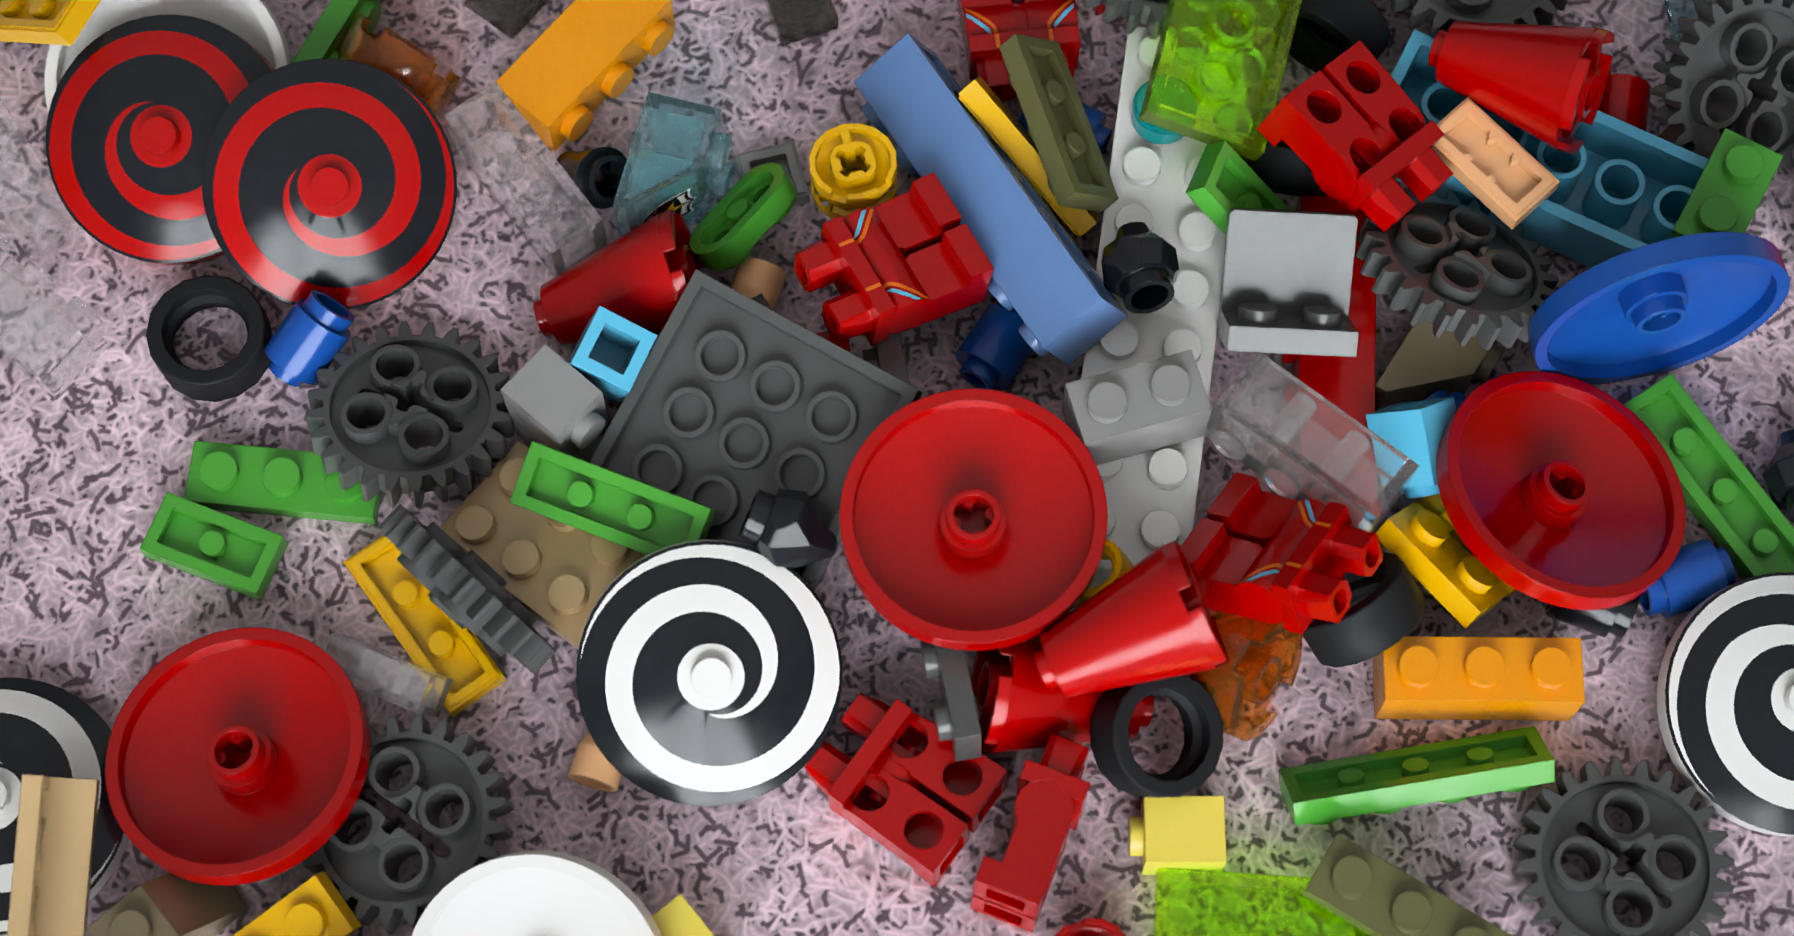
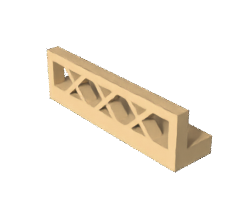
[7,774,100,936]

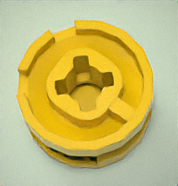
[809,123,898,219]

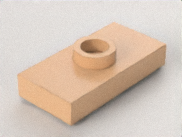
[1432,97,1560,230]

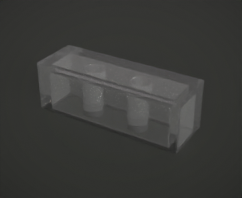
[325,633,453,717]

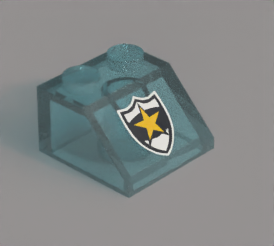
[613,92,735,237]

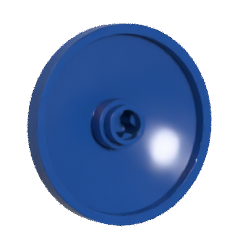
[1527,232,1790,384]

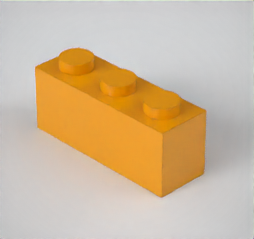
[493,0,675,152]
[1372,636,1585,721]

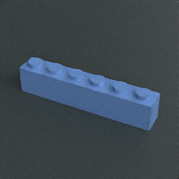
[854,33,1128,365]

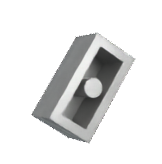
[500,344,610,461]
[1062,349,1212,465]

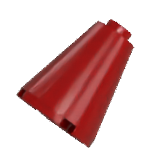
[1428,21,1614,155]
[533,209,704,345]
[1033,540,1230,698]
[970,635,1154,754]

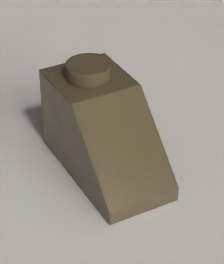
[1375,321,1505,411]
[85,873,250,936]

